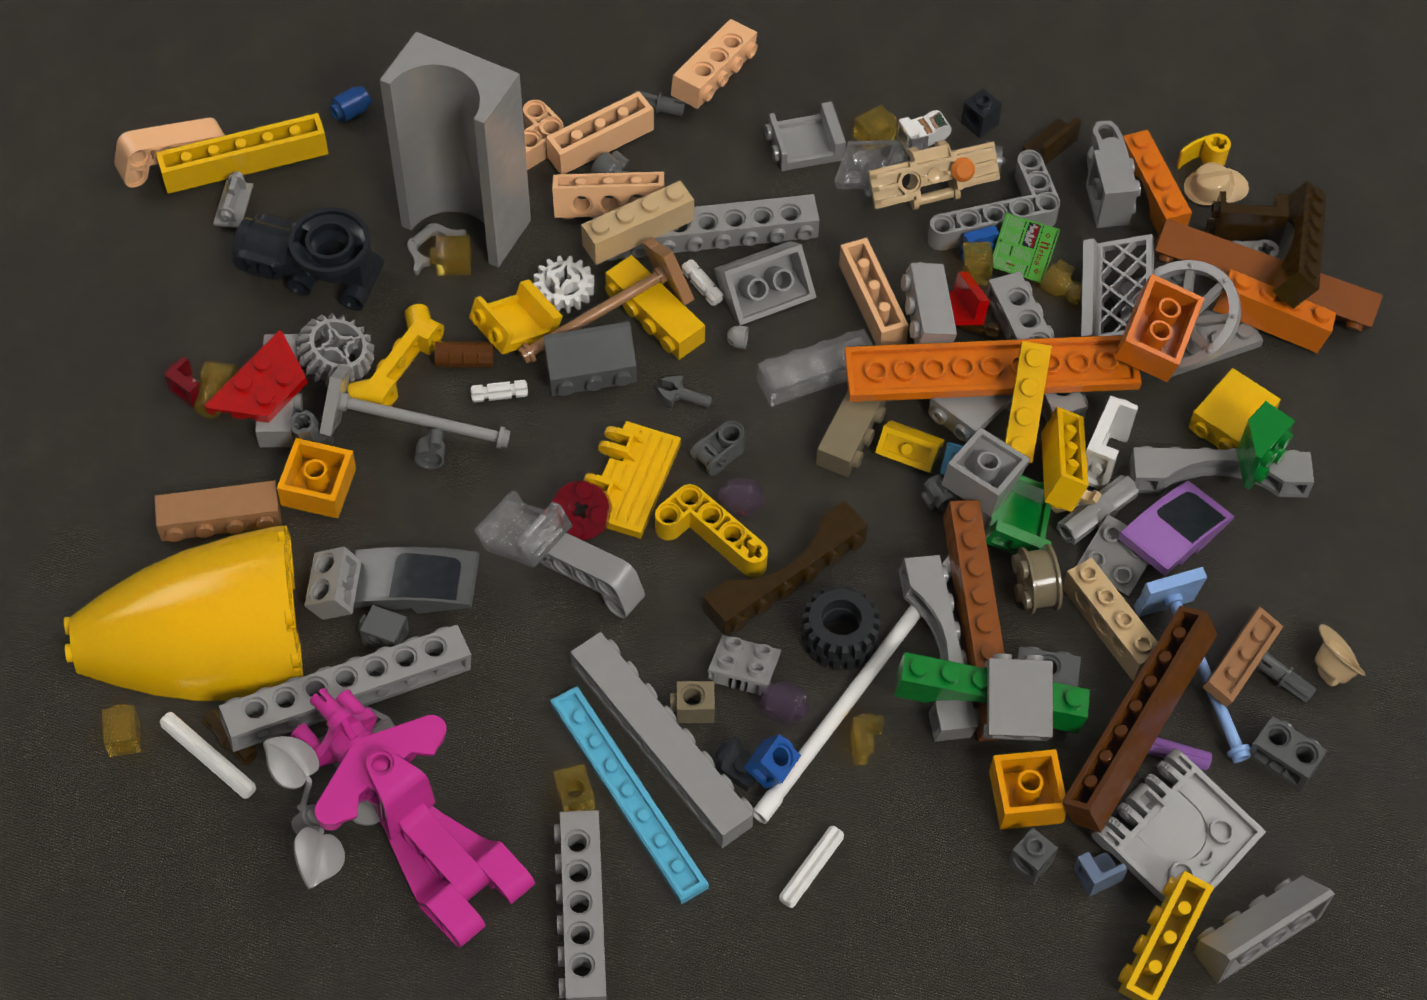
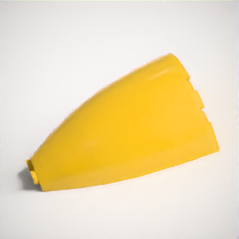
[64,525,304,701]

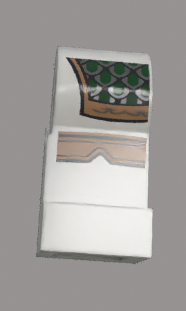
[896,110,952,152]

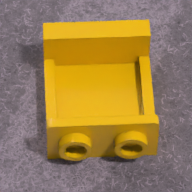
[469,279,563,355]
[1189,368,1281,450]

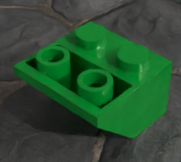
[1236,401,1295,490]

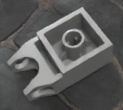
[1086,120,1141,228]

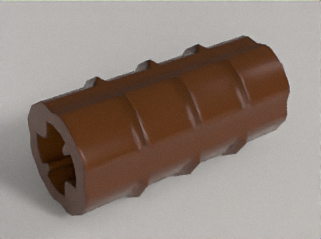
[435,340,494,369]

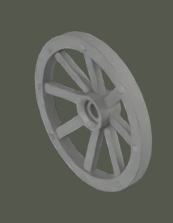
[1120,260,1241,372]

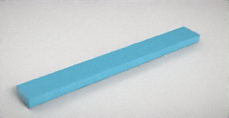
[550,686,709,904]

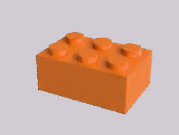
[1114,274,1205,382]

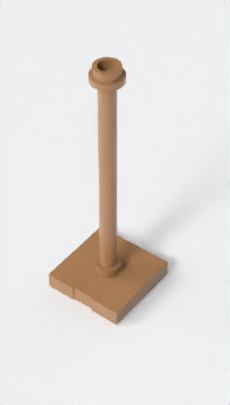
[517,237,695,364]

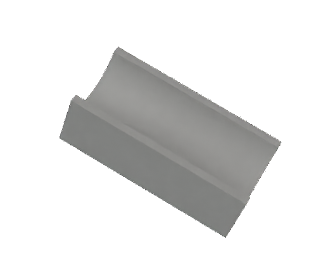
[380,32,531,268]

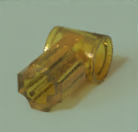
[194,360,237,419]

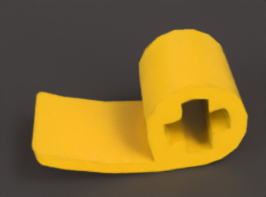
[1176,133,1231,169]

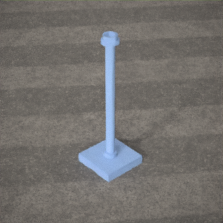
[1133,567,1251,763]

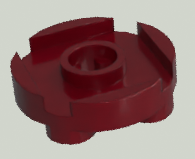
[550,481,612,540]

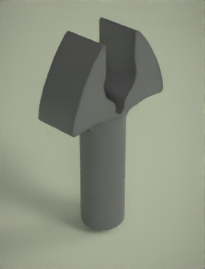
[657,376,712,408]

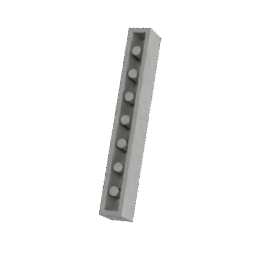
[570,632,754,848]

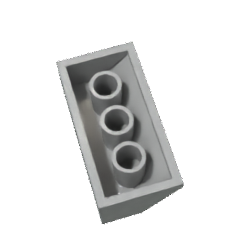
[1193,875,1335,984]

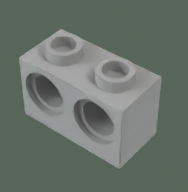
[304,546,362,620]

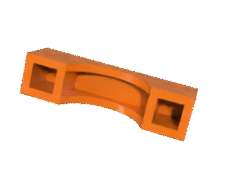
[1123,130,1192,235]

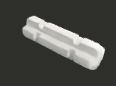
[682,259,723,306]
[471,380,528,403]

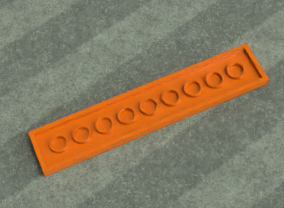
[844,335,1142,402]

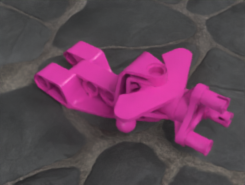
[290,688,535,948]

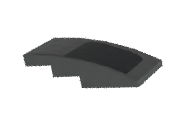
[353,547,480,614]

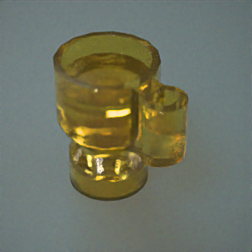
[1039,259,1082,305]

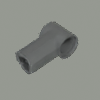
[290,410,334,446]

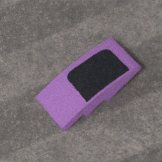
[1118,480,1234,576]

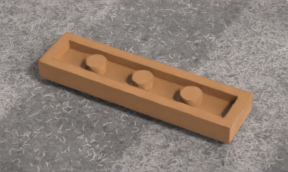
[1202,607,1284,707]

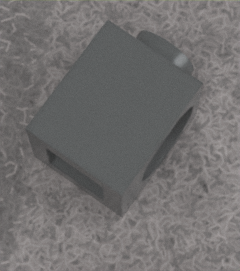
[358,605,409,650]
[1008,828,1058,885]

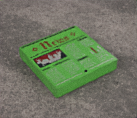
[989,213,1060,283]

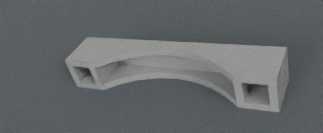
[1129,446,1314,498]
[898,555,980,742]

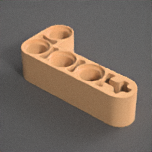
[523,100,564,170]
[114,118,225,188]

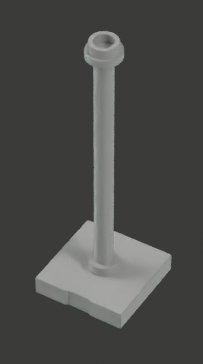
[319,365,511,449]

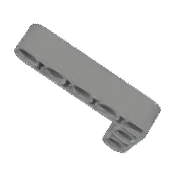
[927,150,1060,251]

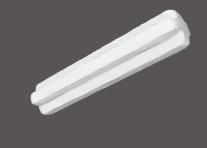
[779,826,844,908]

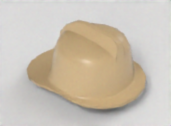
[1184,162,1249,206]
[1315,624,1365,687]

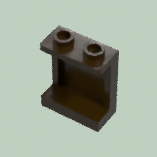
[1206,191,1289,250]

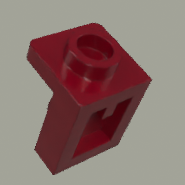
[164,356,202,408]

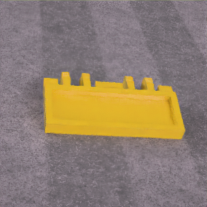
[583,421,681,539]

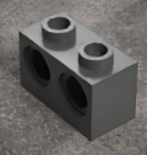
[1249,716,1328,791]

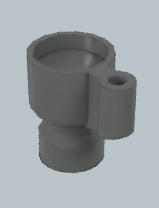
[591,150,630,174]
[415,426,445,469]

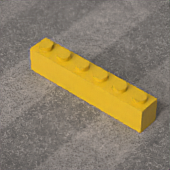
[156,113,329,194]

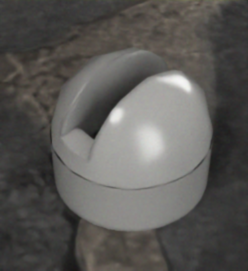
[727,325,749,349]

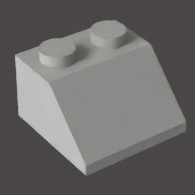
[941,427,1030,517]

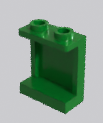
[985,474,1051,555]

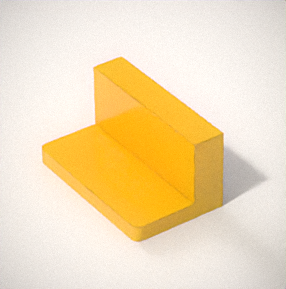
[875,420,945,473]

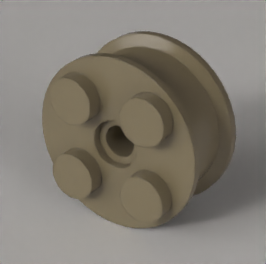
[1011,544,1063,614]

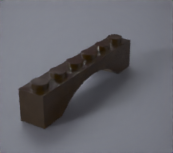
[1273,181,1326,309]
[702,501,868,636]

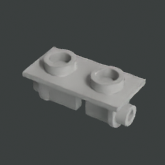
[213,171,253,228]

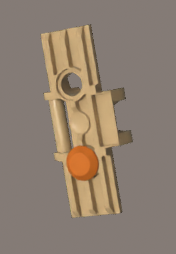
[868,140,1000,210]

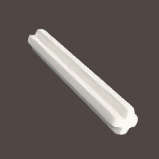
[159,712,257,799]

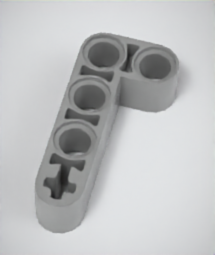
[530,527,645,619]

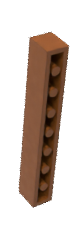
[1154,219,1383,332]
[943,500,1005,742]

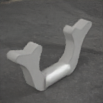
[407,223,466,275]

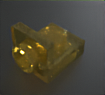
[962,242,994,285]
[850,713,884,765]

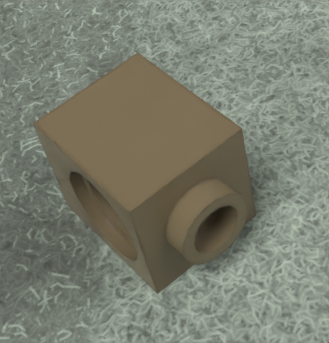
[670,681,715,723]

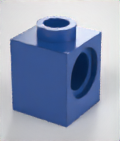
[744,734,801,789]

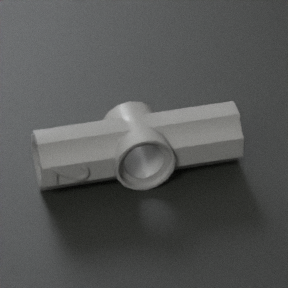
[1056,475,1139,545]

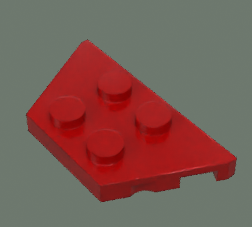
[204,330,307,423]

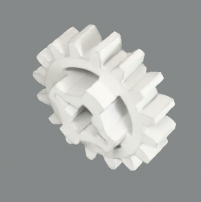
[533,256,594,313]

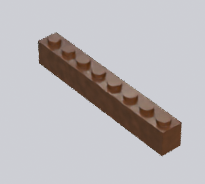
[1062,605,1217,833]

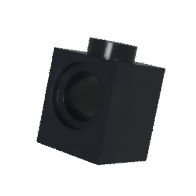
[961,88,1002,138]

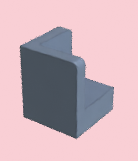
[1073,852,1127,897]

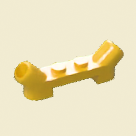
[347,304,444,406]

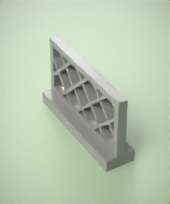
[1081,234,1154,337]

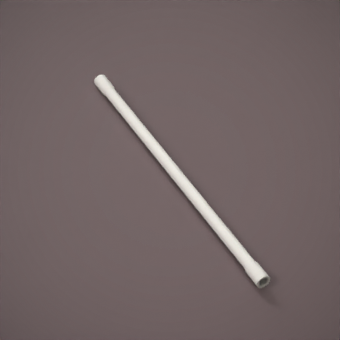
[753,511,988,824]

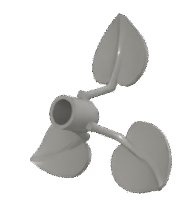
[263,736,380,889]

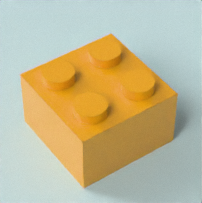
[277,438,356,519]
[989,749,1067,830]

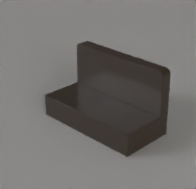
[1022,117,1082,166]

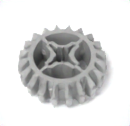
[296,313,374,387]

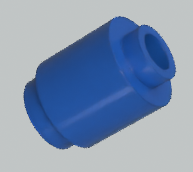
[329,86,372,123]

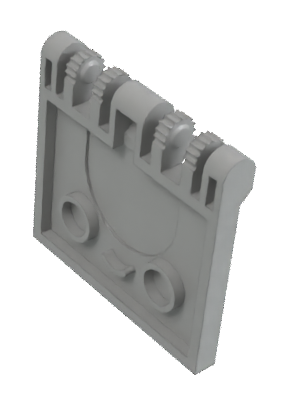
[1092,748,1266,902]

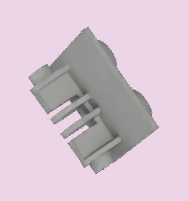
[1077,515,1149,596]
[708,635,781,696]

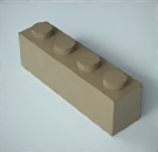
[816,391,892,477]

